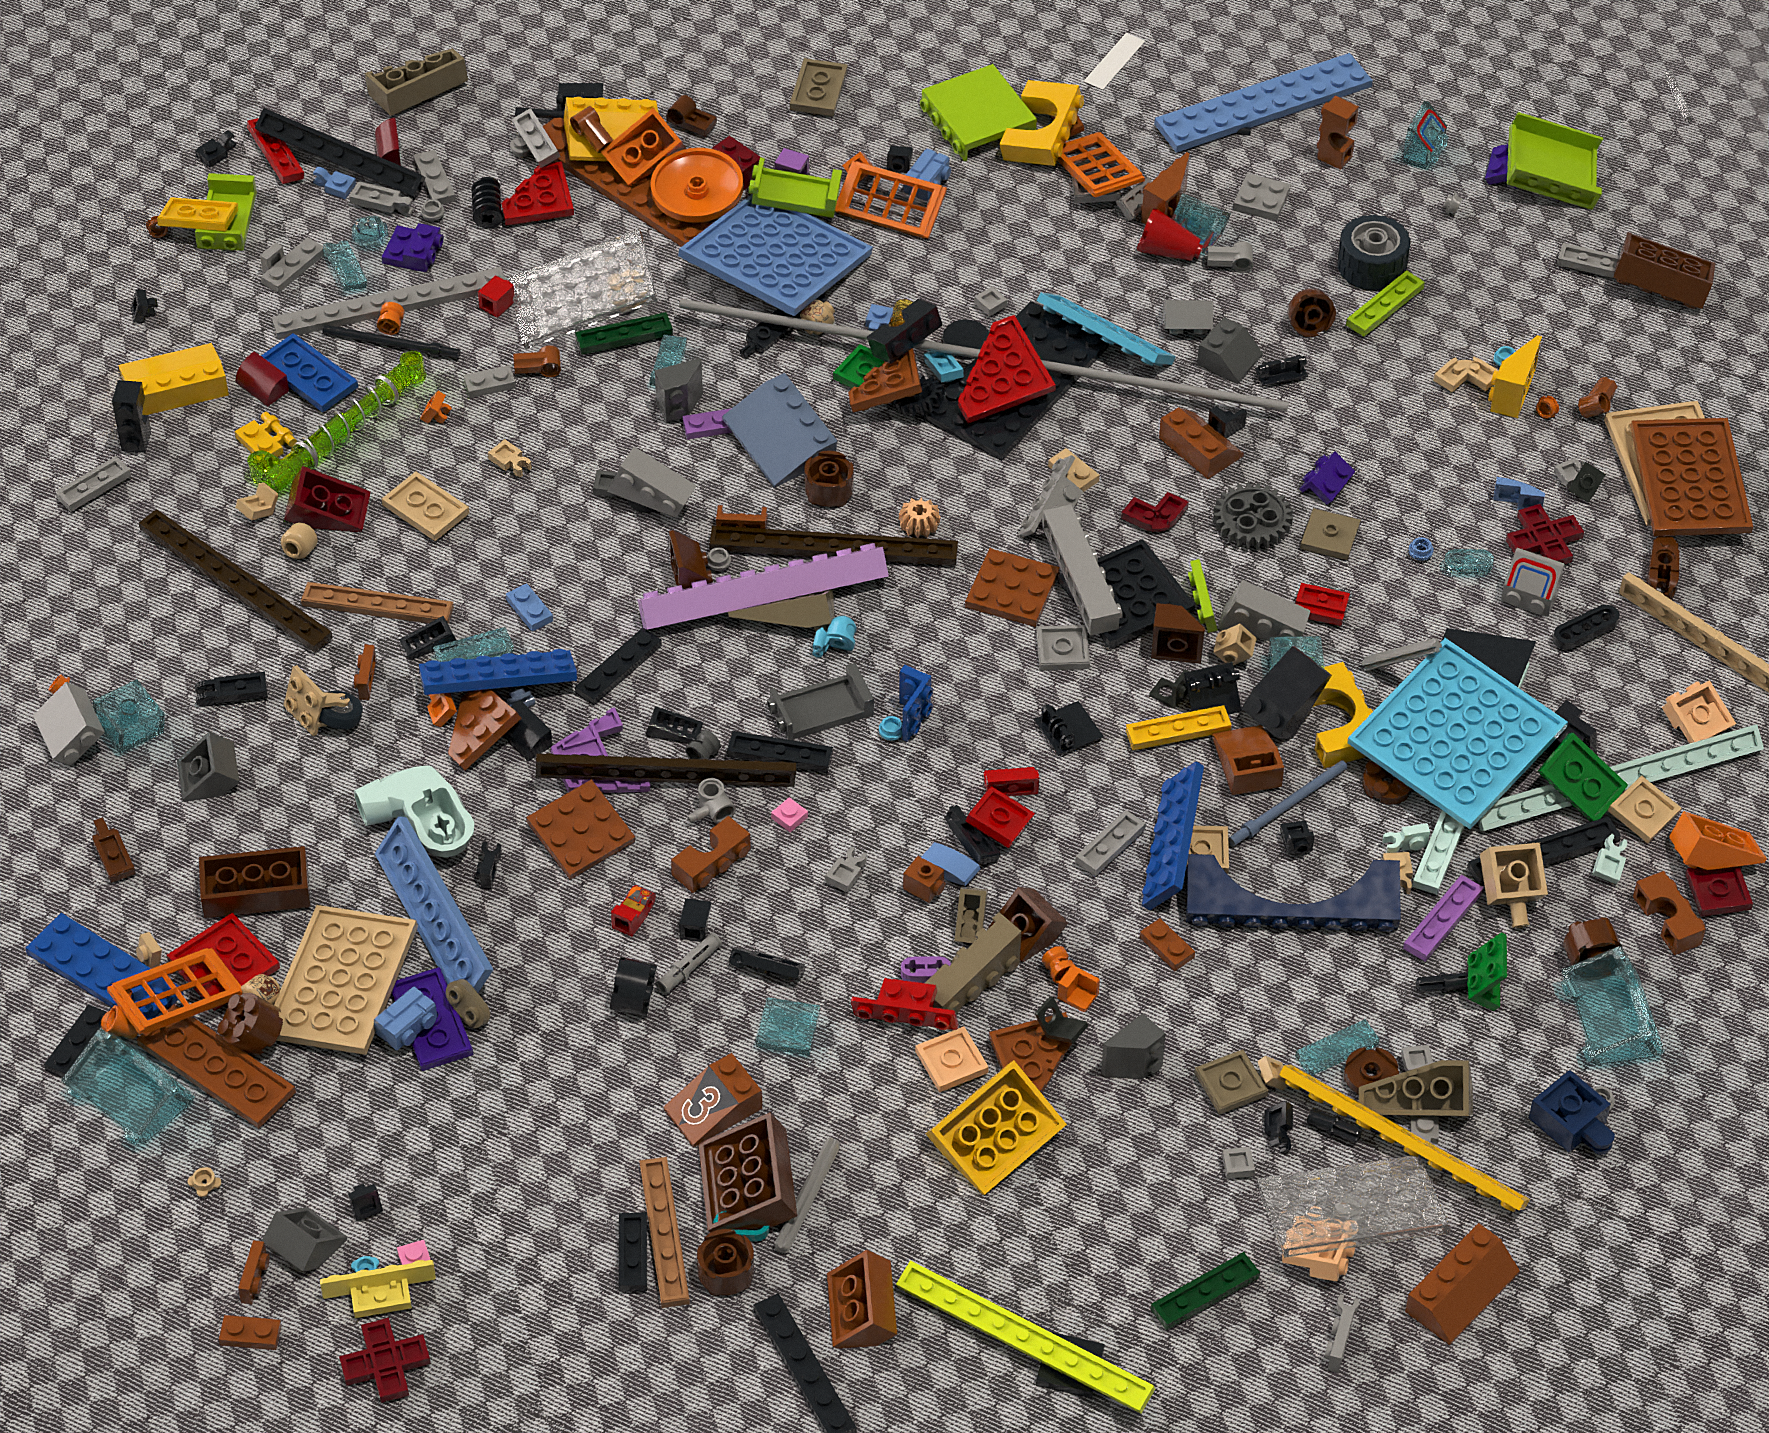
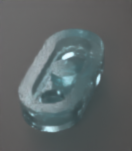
[1443,549,1494,574]

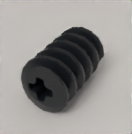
[471,177,502,229]

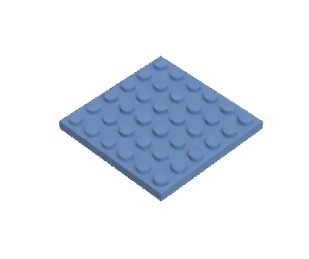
[678,194,873,316]

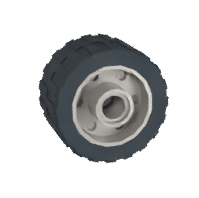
[1337,215,1411,291]

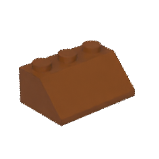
[1159,407,1244,479]
[827,1250,897,1349]

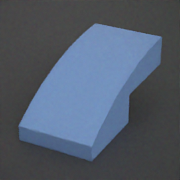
[1493,477,1545,510]
[921,842,981,886]

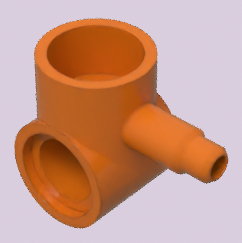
[101,989,138,1039]

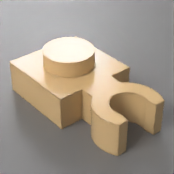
[488,439,532,477]
[1382,852,1413,894]

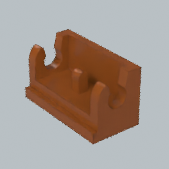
[716,505,768,529]

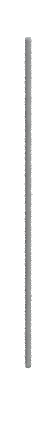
[679,299,1289,412]

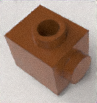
[903,856,946,903]

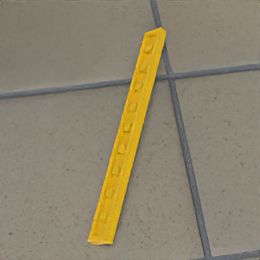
[1279,1065,1530,1212]

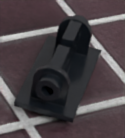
[1255,354,1308,386]

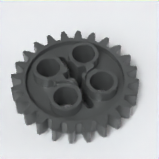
[1213,483,1293,550]

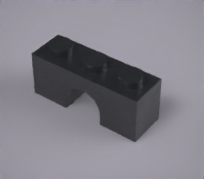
[867,299,943,364]
[112,380,151,453]

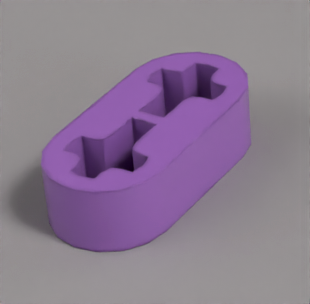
[901,956,951,983]

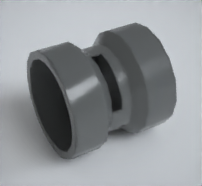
[685,730,721,759]

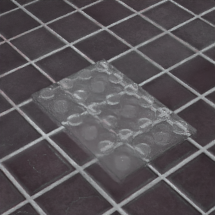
[509,229,658,350]
[1257,1156,1450,1258]

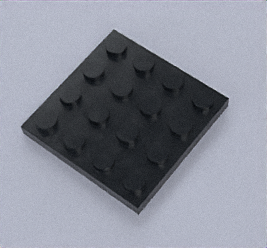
[1058,539,1195,649]

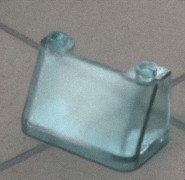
[1561,946,1665,1065]
[61,1027,196,1146]

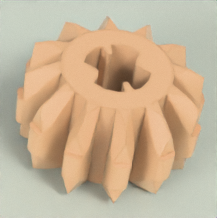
[899,497,940,538]

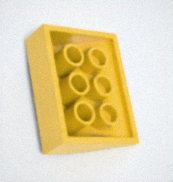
[564,97,659,161]
[118,343,229,415]
[925,1061,1067,1195]

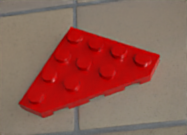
[958,315,1056,423]

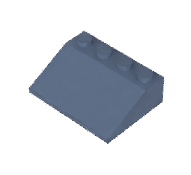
[722,373,838,488]

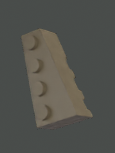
[364,48,468,116]
[925,912,1021,1014]

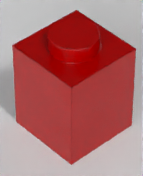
[478,275,515,318]

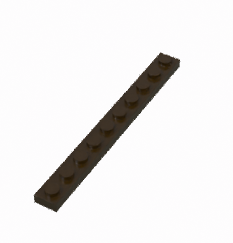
[139,509,333,652]
[709,525,958,566]
[535,753,796,787]

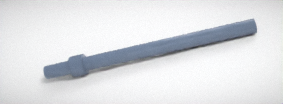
[1228,760,1347,847]

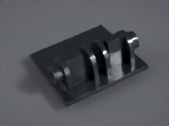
[556,83,604,111]
[1184,661,1242,714]
[1034,701,1103,756]

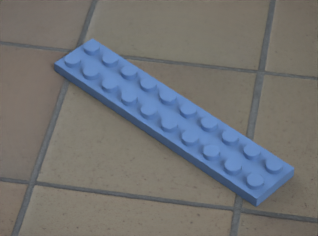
[1154,53,1373,153]

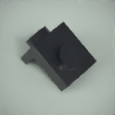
[1280,820,1315,855]

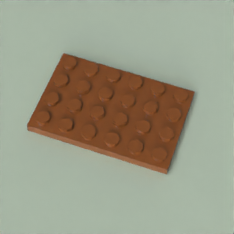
[1630,418,1753,536]

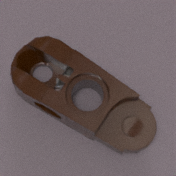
[1646,536,1679,600]

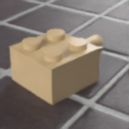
[1480,843,1548,928]

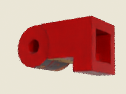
[611,885,656,937]

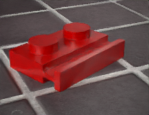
[1295,583,1350,626]

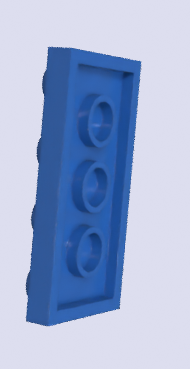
[261,333,358,412]

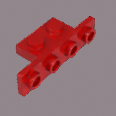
[850,978,959,1030]

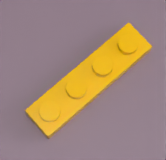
[1125,705,1232,750]

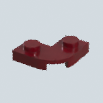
[1121,492,1189,532]

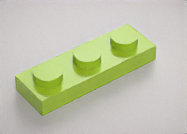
[1188,559,1218,633]

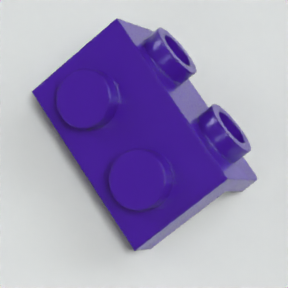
[1485,144,1518,189]
[1299,451,1355,505]

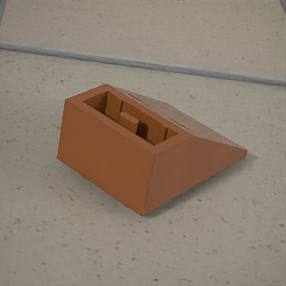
[1141,152,1190,224]
[1212,725,1284,795]

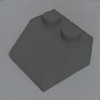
[1197,317,1263,384]
[655,358,703,423]
[177,732,239,802]
[1101,1013,1166,1079]
[262,1207,348,1272]

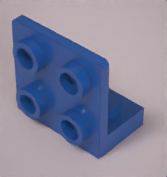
[899,665,933,742]

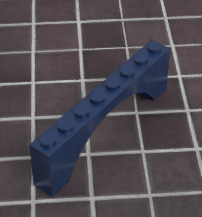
[1186,854,1401,932]

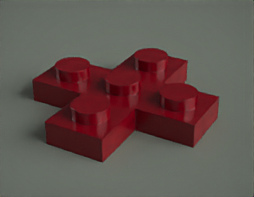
[1506,504,1584,564]
[339,1318,431,1403]

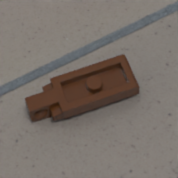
[92,817,136,883]

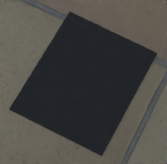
[1442,628,1536,687]

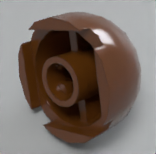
[1287,288,1336,337]

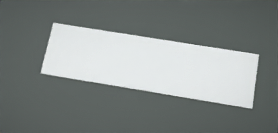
[1084,33,1145,90]

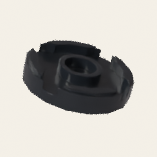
[943,319,989,359]

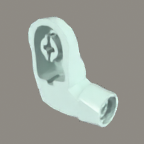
[354,766,474,857]

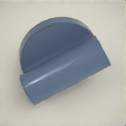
[506,687,536,707]

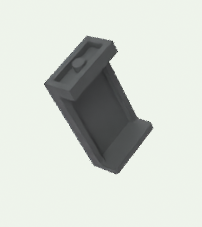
[767,663,874,740]

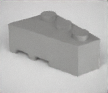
[607,447,697,518]
[1217,580,1310,646]

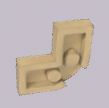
[1433,357,1499,392]

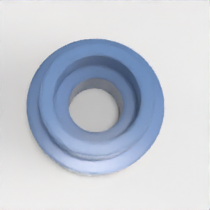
[1409,537,1434,561]

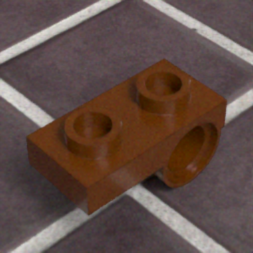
[666,95,717,137]

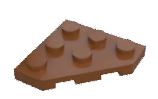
[848,348,922,413]
[448,689,521,770]
[989,1012,1072,1093]

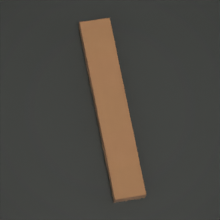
[301,582,454,625]
[639,1157,690,1308]

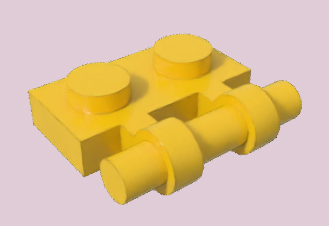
[234,412,297,465]

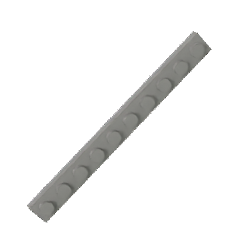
[272,267,506,340]

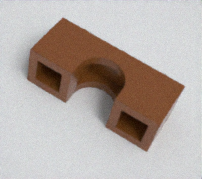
[1317,96,1359,170]
[671,816,751,893]
[1633,871,1706,955]

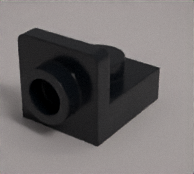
[887,145,913,173]

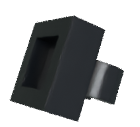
[131,289,158,323]
[348,1183,383,1221]

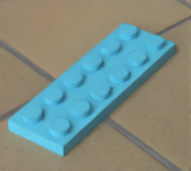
[1037,292,1176,367]

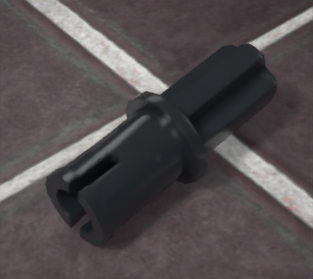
[1416,972,1468,994]
[1307,1108,1362,1143]

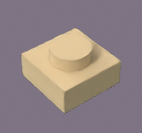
[136,932,162,969]
[1257,1056,1288,1090]

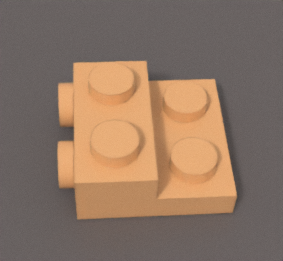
[1662,680,1736,743]
[1282,1218,1356,1281]

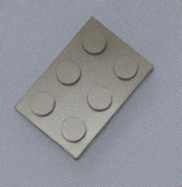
[790,58,848,116]

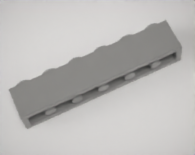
[1042,504,1122,636]

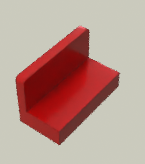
[984,767,1039,796]

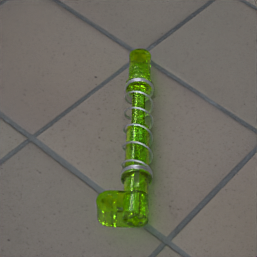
[247,351,427,493]

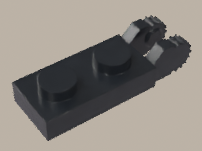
[195,671,268,707]

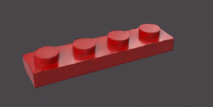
[247,118,304,184]

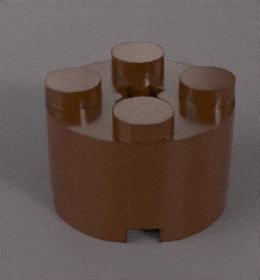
[805,451,854,507]
[1563,917,1625,979]
[217,993,283,1056]
[697,1229,754,1296]

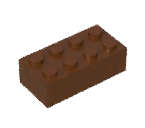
[199,846,311,918]

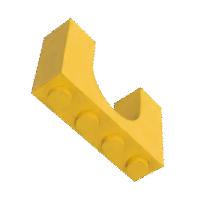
[999,80,1084,166]
[1313,662,1373,769]

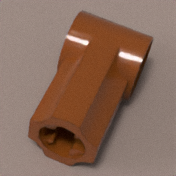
[570,106,613,154]
[513,345,561,377]
[1578,377,1618,418]

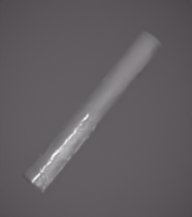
[1664,71,1693,123]

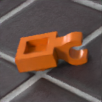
[427,693,457,727]

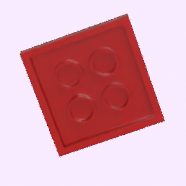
[167,912,280,1011]

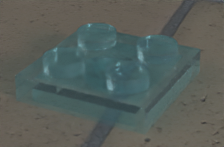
[756,997,820,1056]

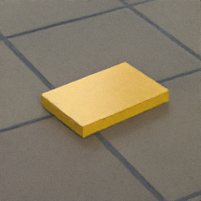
[157,197,238,231]

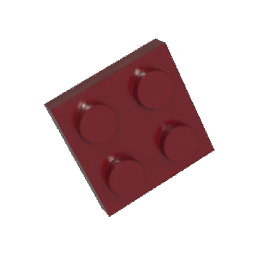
[1686,866,1753,917]

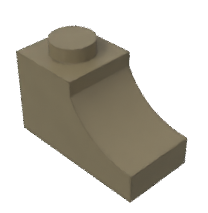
[954,887,988,943]

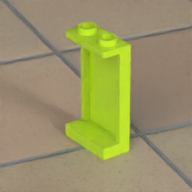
[749,157,842,218]
[195,173,257,251]

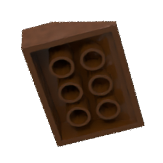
[1613,232,1716,309]
[698,1112,797,1233]

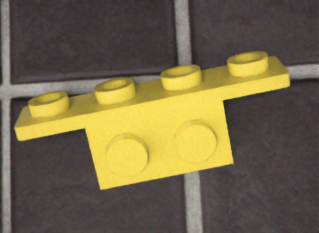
[320,1260,436,1318]

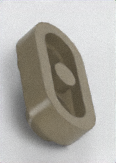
[446,979,490,1028]

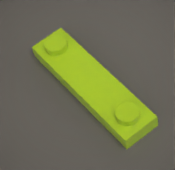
[1346,270,1425,337]

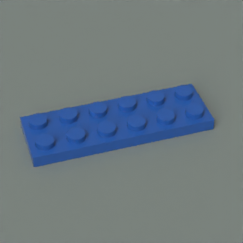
[419,649,577,695]
[1142,761,1204,911]
[25,913,184,1020]

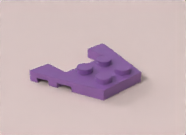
[551,707,650,793]

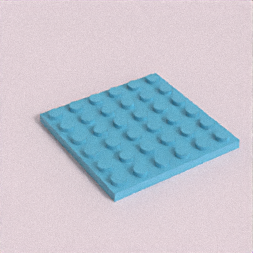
[1348,638,1568,829]

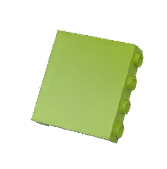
[920,64,1037,162]
[1507,112,1603,210]

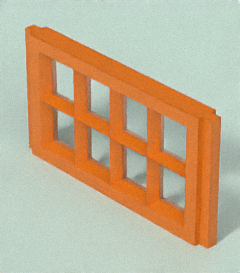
[1057,132,1145,197]
[835,161,947,239]
[107,948,242,1035]

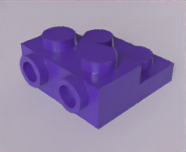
[381,223,444,272]

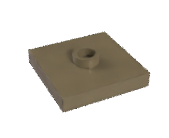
[1300,508,1361,561]
[1194,1049,1268,1115]

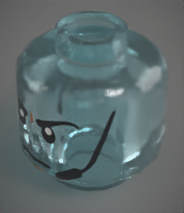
[352,216,388,248]

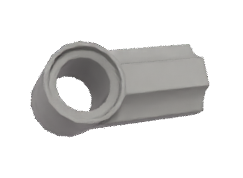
[1207,241,1253,273]

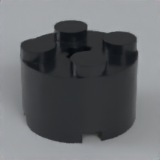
[610,957,657,1017]

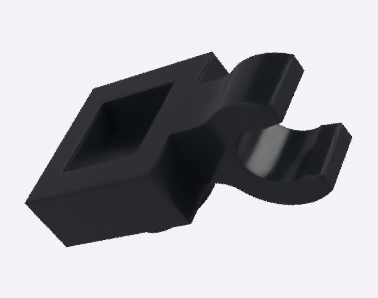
[195,130,236,168]
[476,841,502,890]
[1264,1101,1293,1154]

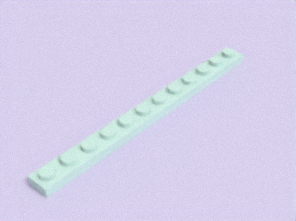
[1412,662,1530,895]
[1478,724,1764,831]

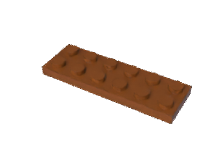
[137,1004,296,1129]

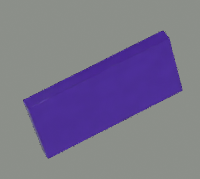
[391,967,474,1071]

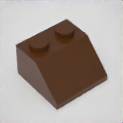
[669,530,713,589]
[1151,603,1205,664]
[988,887,1068,962]

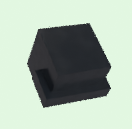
[1545,700,1597,755]

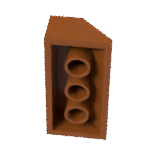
[1405,1223,1520,1345]

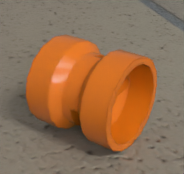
[377,302,405,335]
[1041,946,1075,984]

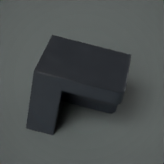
[1208,406,1247,439]
[679,898,711,942]

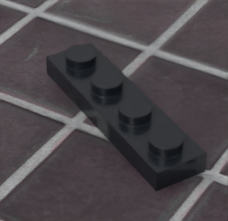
[575,628,662,706]
[727,731,833,773]

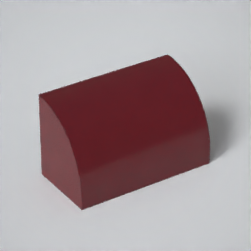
[375,118,401,166]
[235,351,289,407]

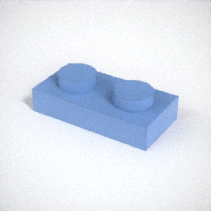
[506,583,553,632]

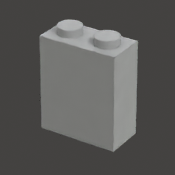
[33,682,105,766]

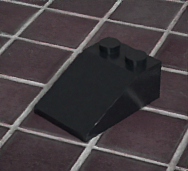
[1241,646,1332,738]

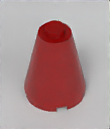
[1136,208,1204,261]

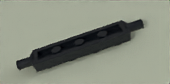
[740,286,832,358]

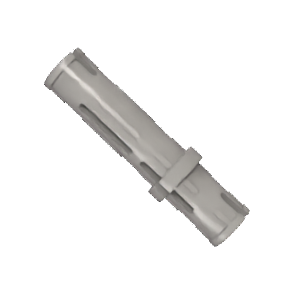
[655,933,722,995]

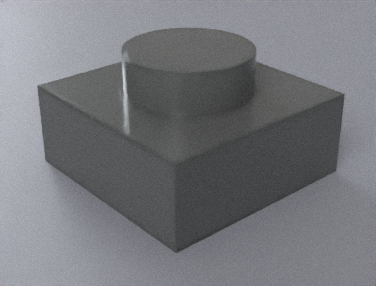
[593,470,618,497]

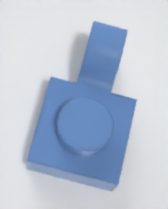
[313,167,356,199]
[865,304,894,331]

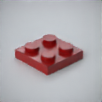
[965,786,1035,848]

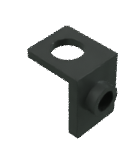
[1568,461,1606,502]
[1149,669,1190,709]
[1035,996,1089,1043]

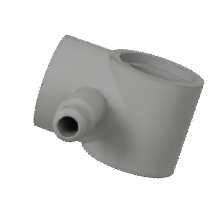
[687,778,736,823]

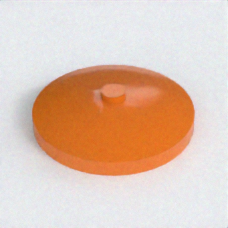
[651,148,743,223]

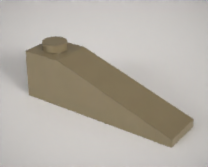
[728,589,835,631]
[1359,1060,1473,1116]

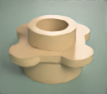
[188,1167,221,1197]

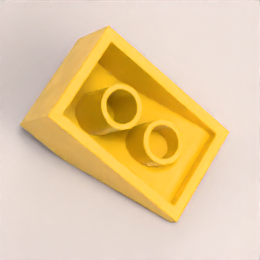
[1488,335,1542,418]

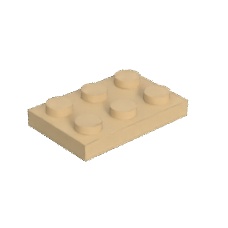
[382,471,470,541]

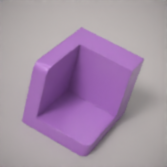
[774,148,809,175]

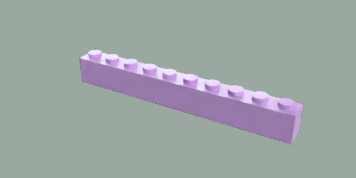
[637,543,889,629]

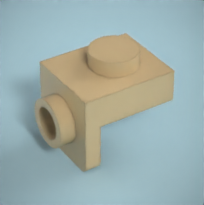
[235,482,278,520]

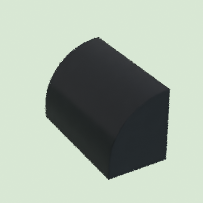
[503,700,553,762]

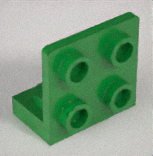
[1467,932,1507,1011]

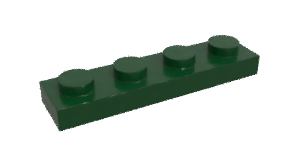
[575,312,673,355]
[1150,1252,1260,1330]

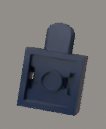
[1528,1070,1615,1155]

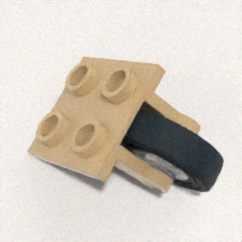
[283,665,363,736]

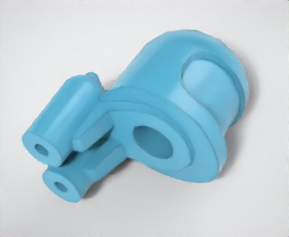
[813,616,857,657]

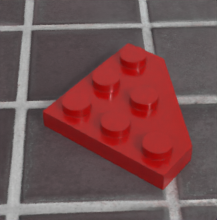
[501,161,574,225]

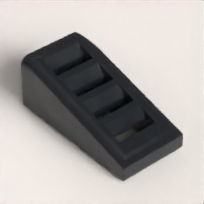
[399,616,457,660]
[645,706,704,743]

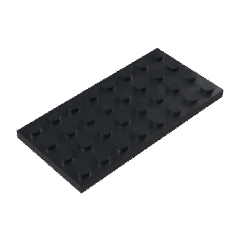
[922,301,1109,461]

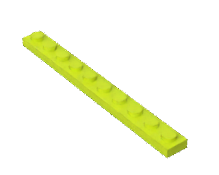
[896,1260,1155,1414]

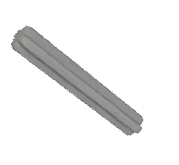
[1362,638,1442,671]

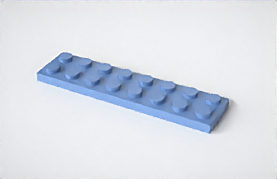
[374,817,494,993]

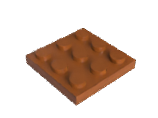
[965,548,1060,627]
[526,779,635,880]

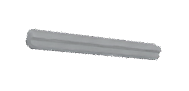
[774,1137,840,1254]

